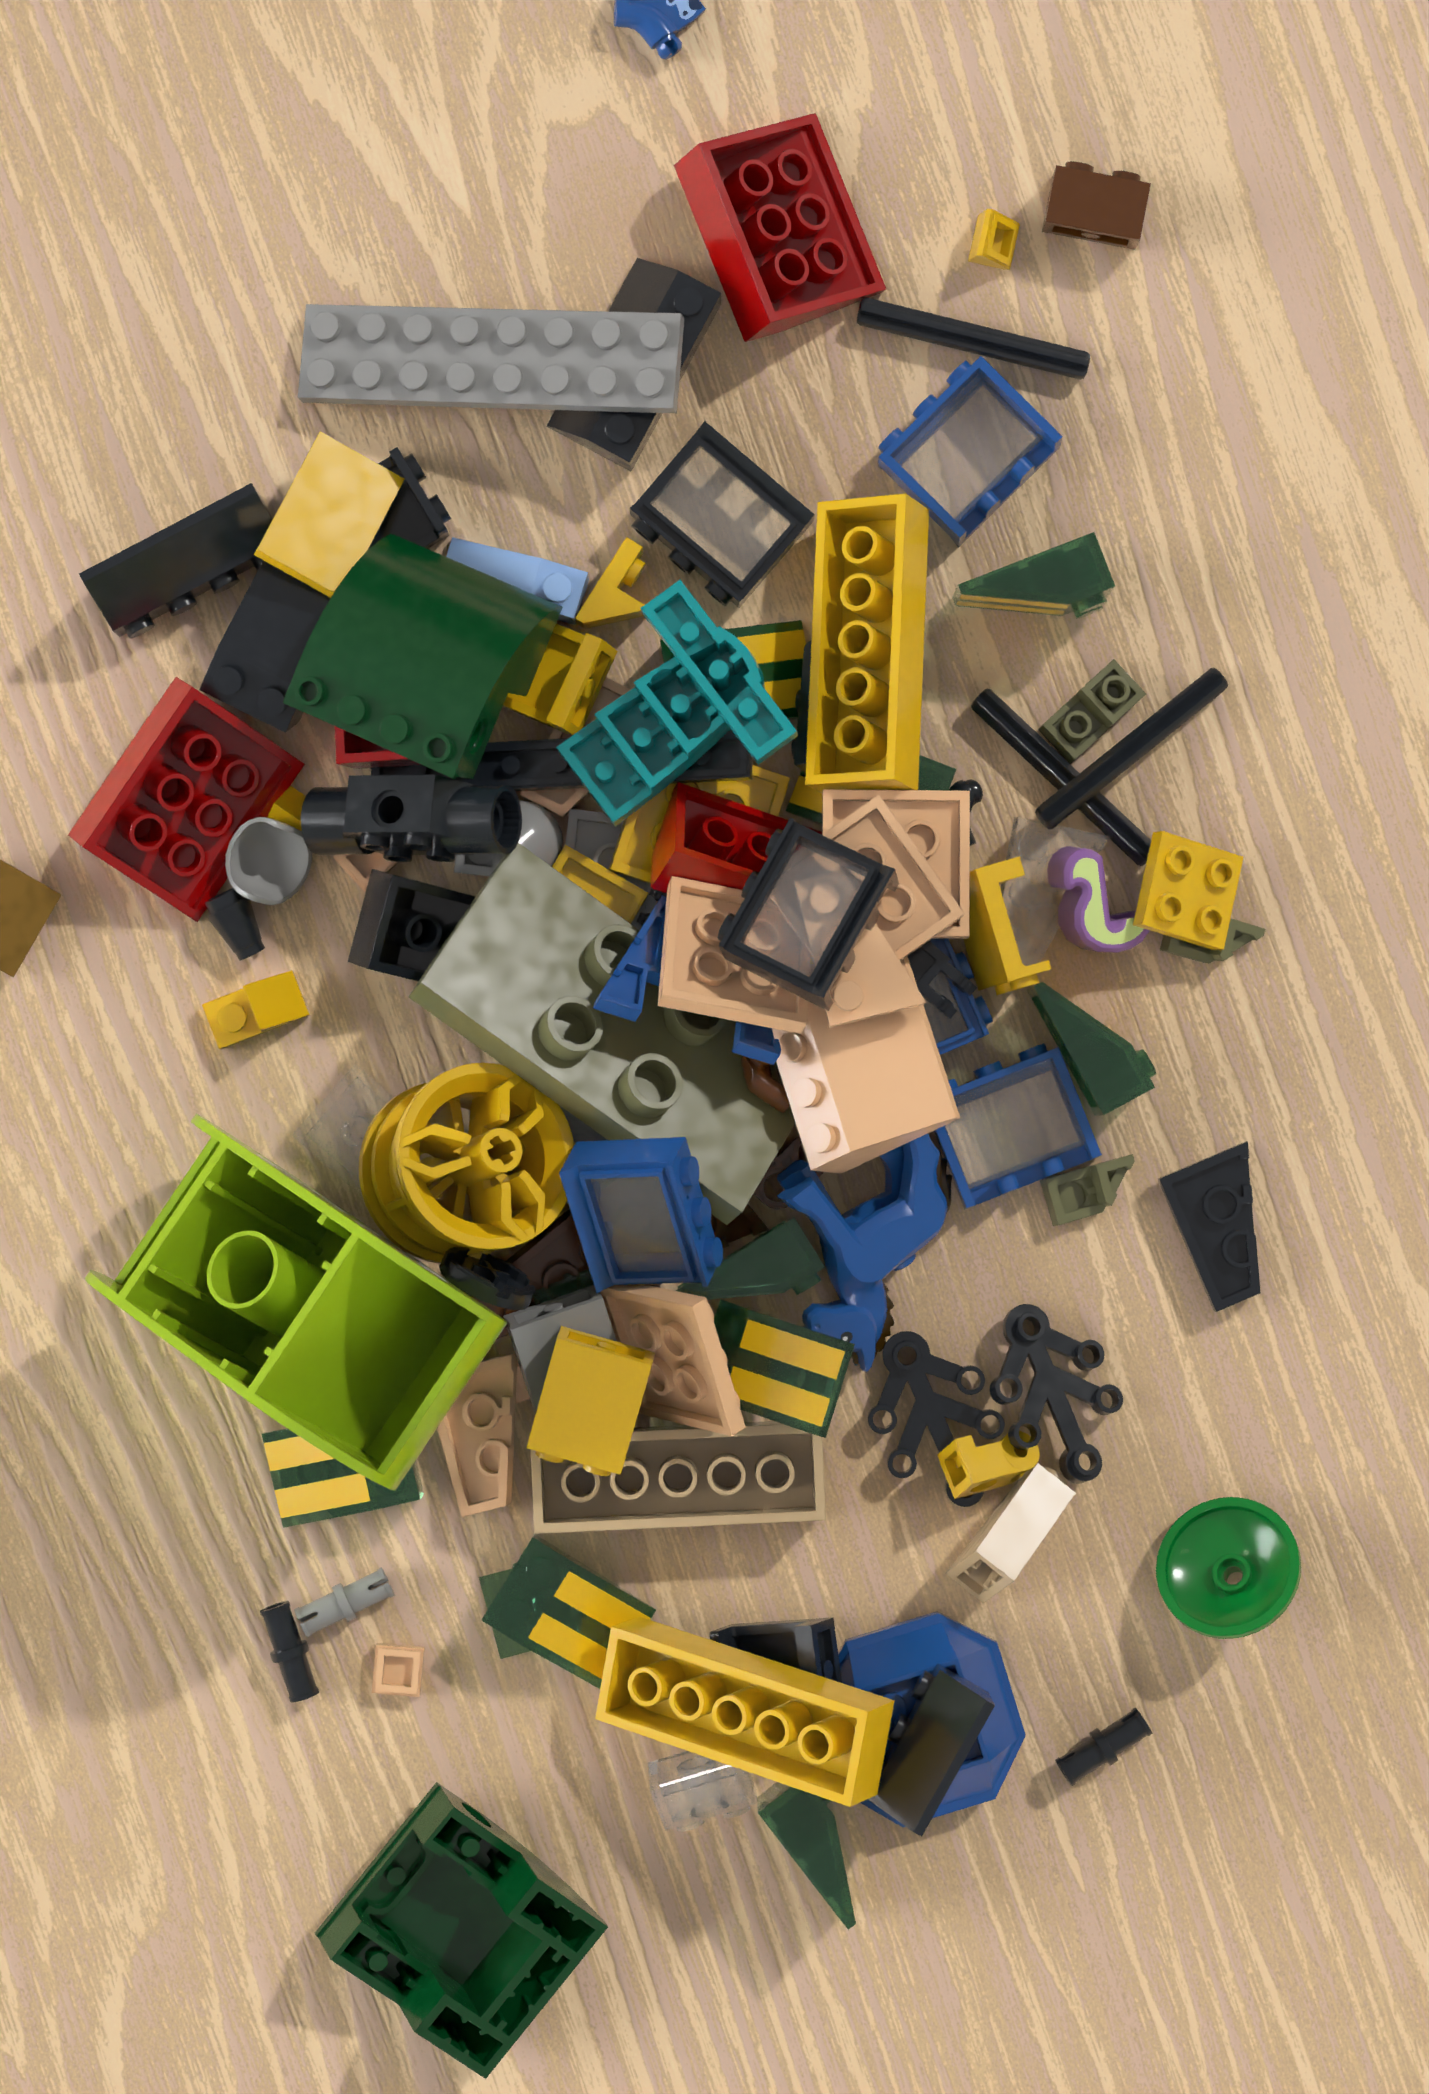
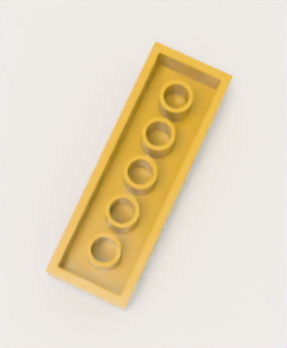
[805,493,929,794]
[595,1617,895,1807]

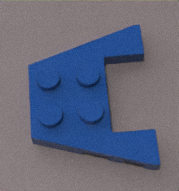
[593,896,781,1065]

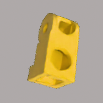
[937,1431,1040,1499]

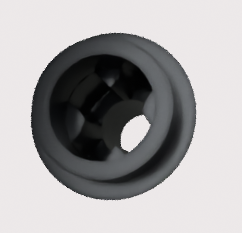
[205,888,265,961]

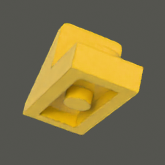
[575,537,646,629]
[202,970,310,1049]

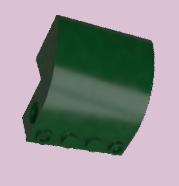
[283,534,563,779]
[315,1782,608,2079]

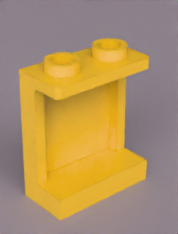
[503,624,618,736]
[963,856,1051,995]
[526,1326,655,1476]

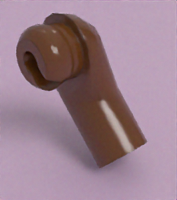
[741,1055,790,1113]

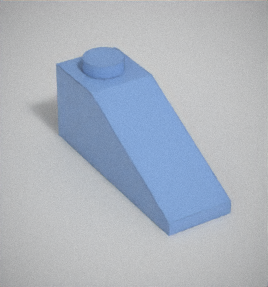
[446,537,589,625]

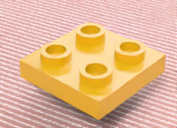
[1133,831,1244,950]

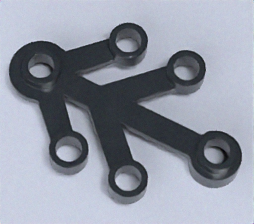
[989,1304,1123,1484]
[868,1331,1005,1507]

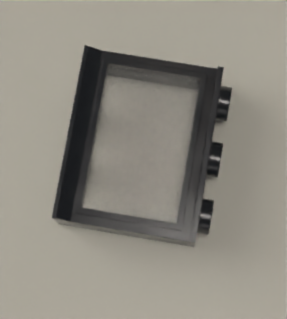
[630,421,815,608]
[717,817,899,1011]

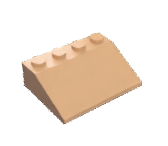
[772,956,960,1174]

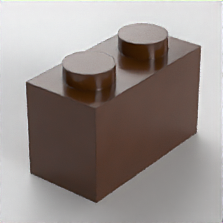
[1042,161,1151,250]

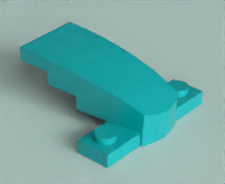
[556,580,798,827]

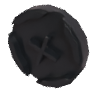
[439,1247,536,1310]

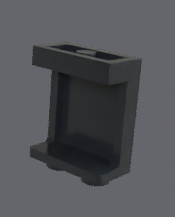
[367,447,451,551]
[710,1617,842,1683]

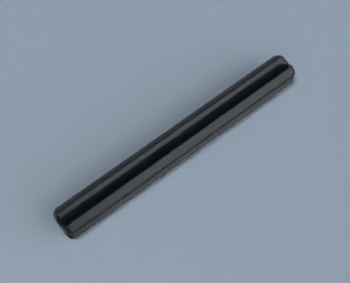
[857,297,1090,380]
[1035,668,1228,830]
[971,688,1151,866]

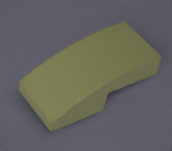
[1038,659,1146,764]

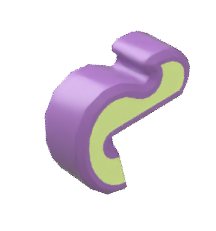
[1047,846,1150,953]

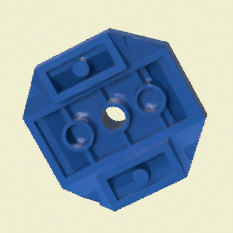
[838,1611,1026,1827]

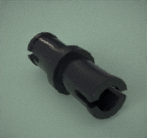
[260,1601,319,1703]
[1055,1707,1152,1786]

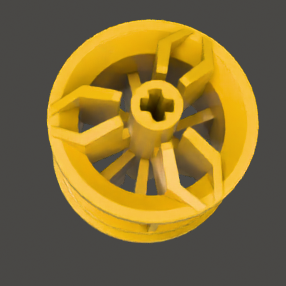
[359,1063,574,1263]

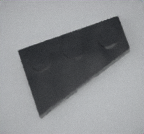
[1158,1141,1261,1312]

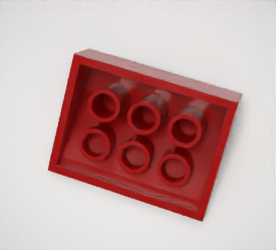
[674,113,886,342]
[68,677,305,922]

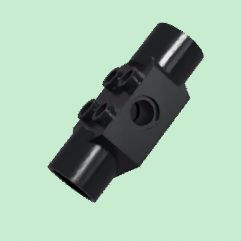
[301,775,522,862]

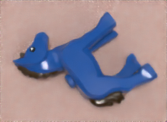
[777,1134,952,1372]

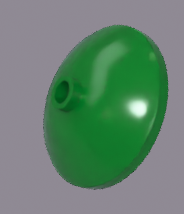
[1156,1497,1301,1639]

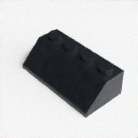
[547,258,721,472]
[79,483,273,638]

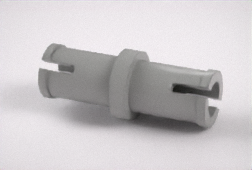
[294,1567,395,1637]

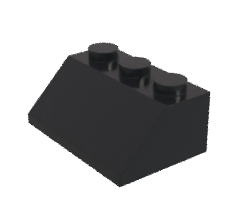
[868,1663,995,1837]

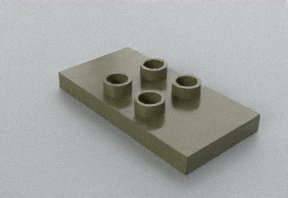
[409,843,795,1225]

